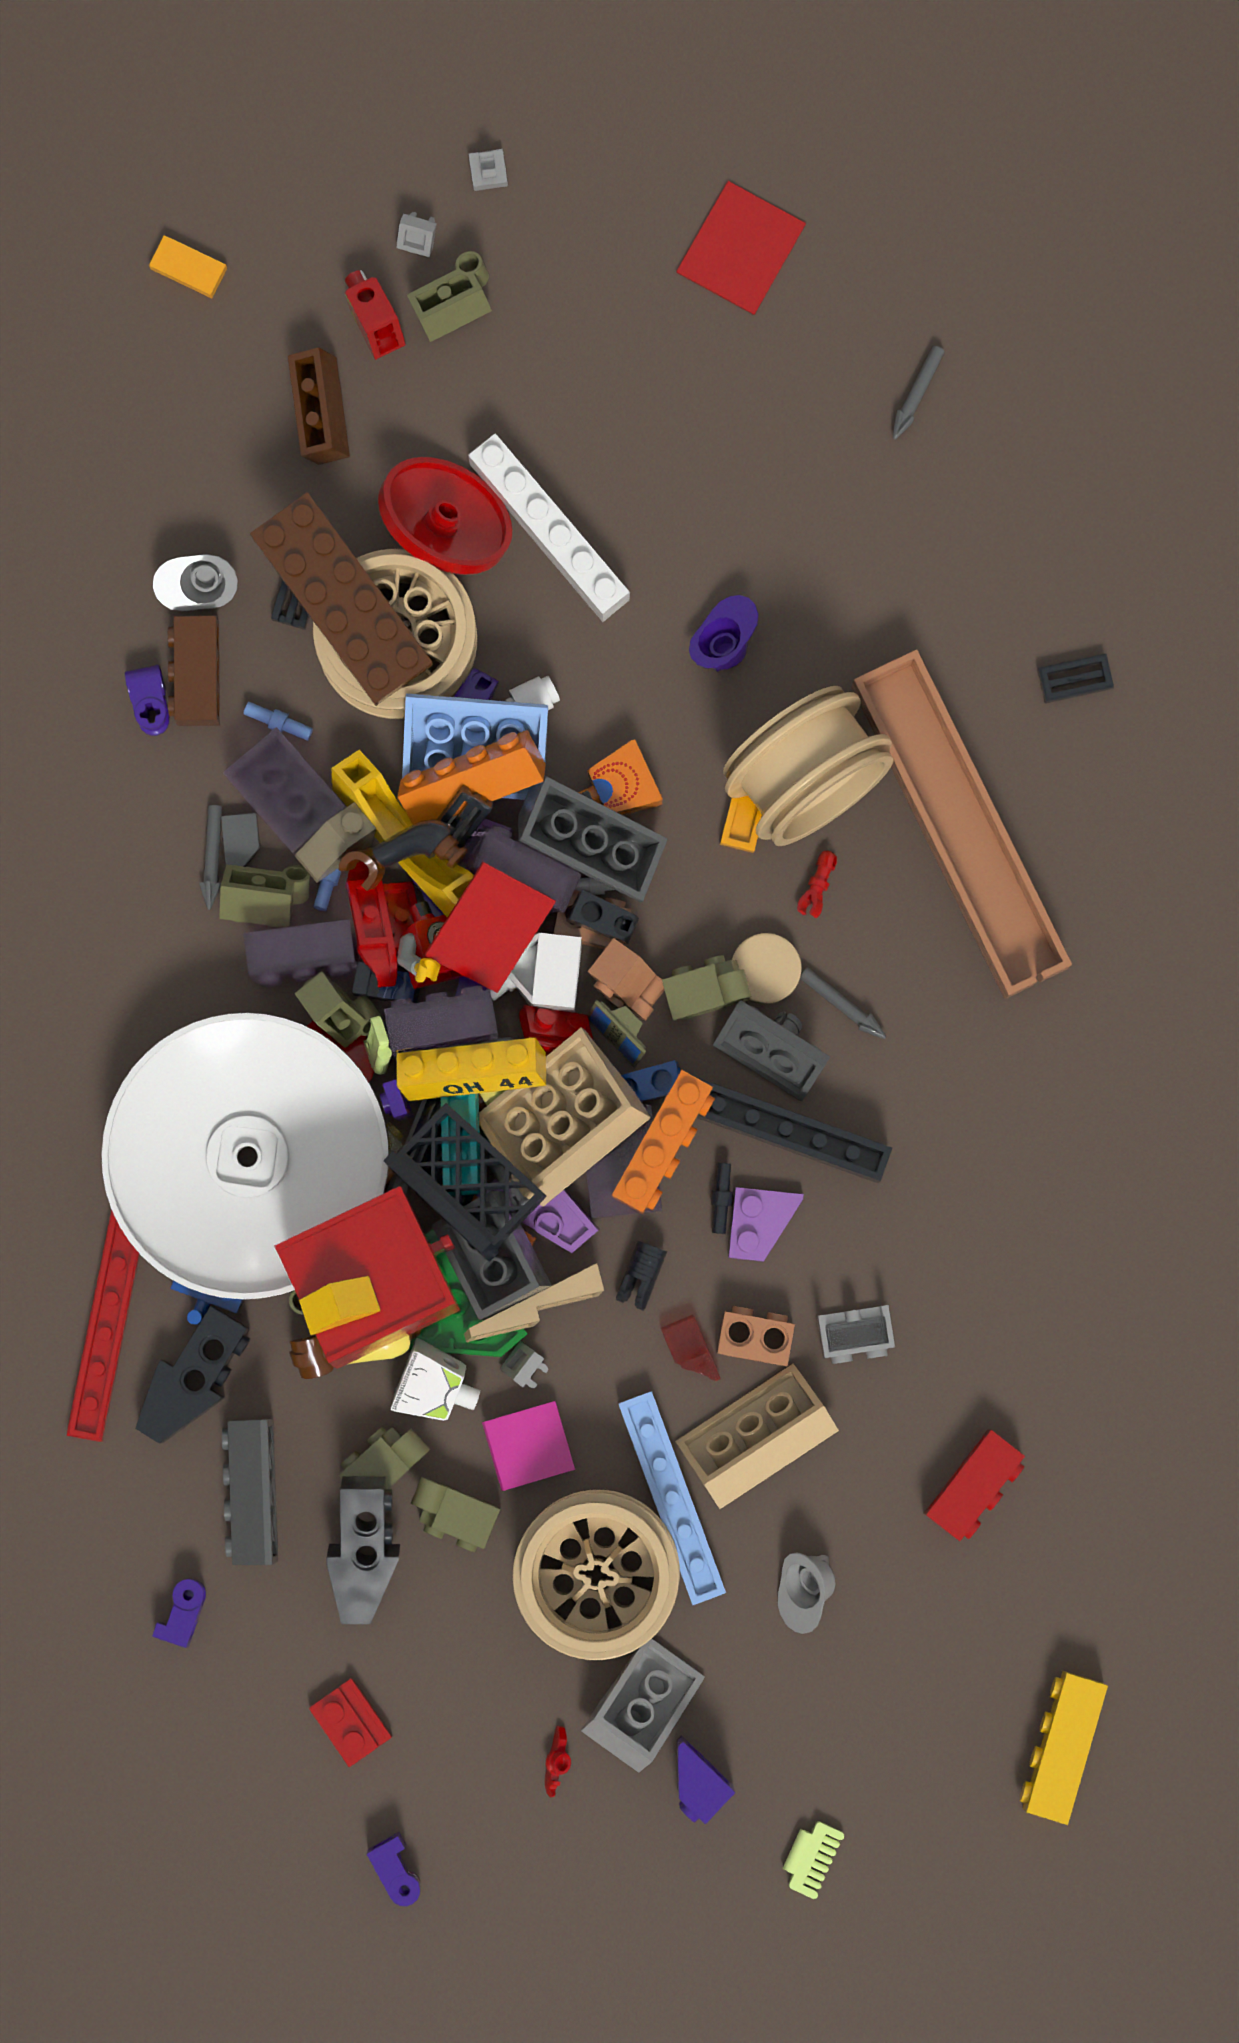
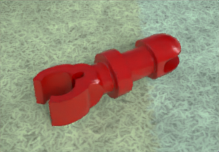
[797,850,837,918]

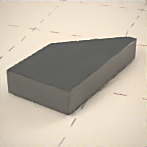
[221,813,260,867]

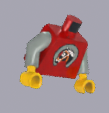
[397,901,464,989]

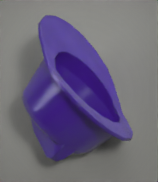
[689,595,759,672]

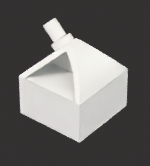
[486,933,582,1013]

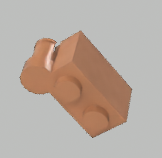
[588,938,665,1021]

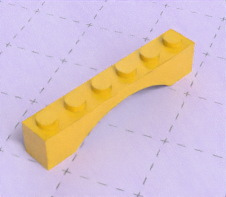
[331,749,474,917]

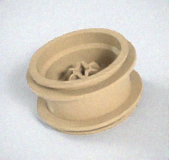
[313,549,477,719]
[723,686,893,846]
[513,1490,680,1660]

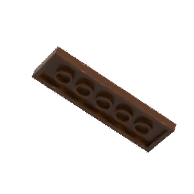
[250,492,433,706]

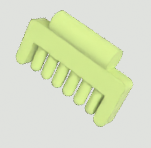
[364,1016,392,1075]
[783,1821,844,1899]

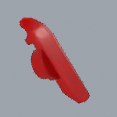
[545,1726,571,1797]

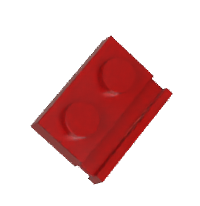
[519,1005,594,1056]
[309,1678,393,1767]

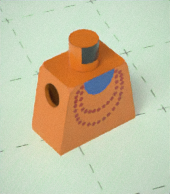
[578,739,663,815]

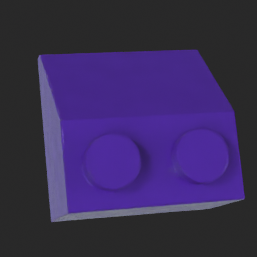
[677,1735,736,1824]

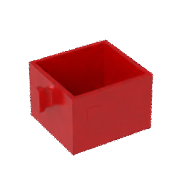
[274,1186,460,1369]

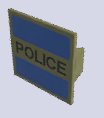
[587,1000,646,1068]

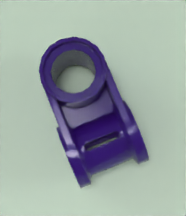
[125,665,170,736]

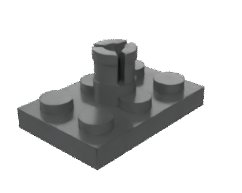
[713,1000,830,1101]

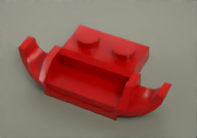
[345,860,417,987]

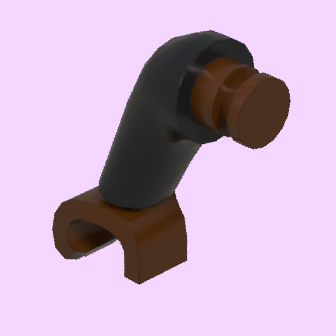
[339,819,468,891]

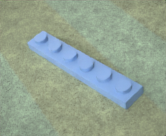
[618,1391,726,1605]

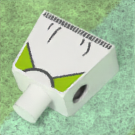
[390,1338,481,1421]

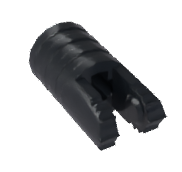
[616,1241,667,1311]

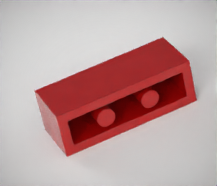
[923,1429,1025,1541]

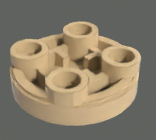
[732,933,801,1005]

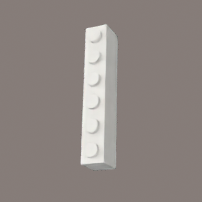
[468,433,630,622]

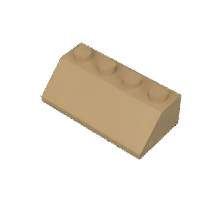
[675,1363,839,1509]

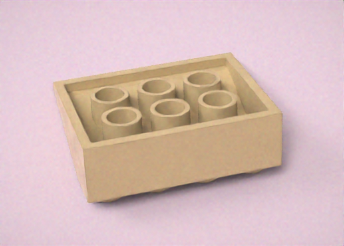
[479,1028,651,1207]

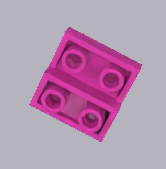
[482,1401,575,1491]

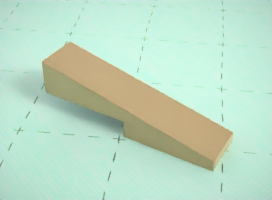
[464,1263,604,1342]

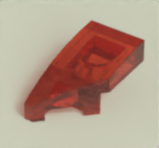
[660,1314,721,1381]

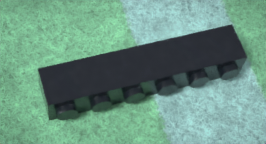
[696,1077,892,1183]

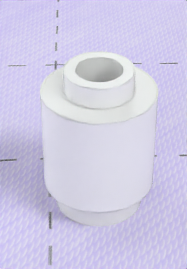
[506,676,560,710]

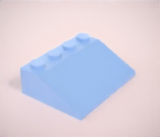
[402,693,548,800]

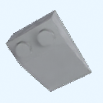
[581,1639,705,1773]

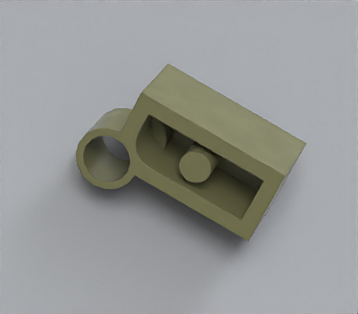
[407,251,492,342]
[219,864,310,928]
[662,955,752,1021]
[295,971,384,1048]
[338,1427,431,1489]
[410,1477,501,1552]

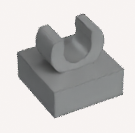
[469,149,508,191]
[396,212,437,257]
[500,1341,548,1388]

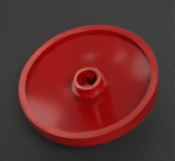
[378,457,512,574]

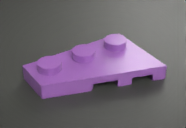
[476,1179,600,1253]

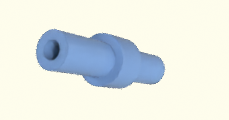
[243,702,313,741]
[313,868,341,911]

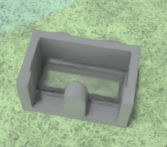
[816,1305,895,1364]

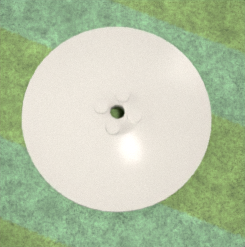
[102,1013,389,1299]

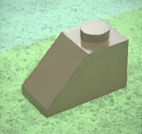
[295,802,376,883]

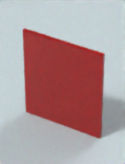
[676,181,806,315]
[424,862,556,993]

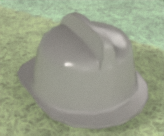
[153,554,238,611]
[778,1552,836,1634]

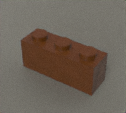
[288,347,350,465]
[168,616,220,726]

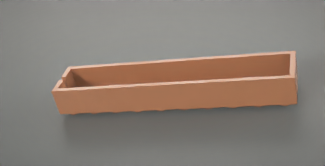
[851,650,1072,999]

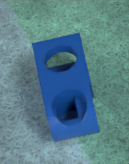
[621,1060,681,1102]

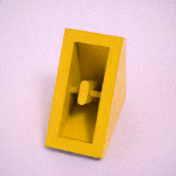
[299,1276,381,1336]

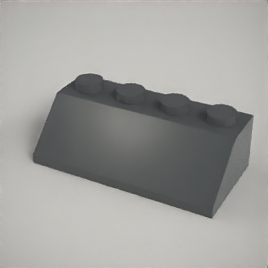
[518,776,668,902]
[222,1419,278,1565]

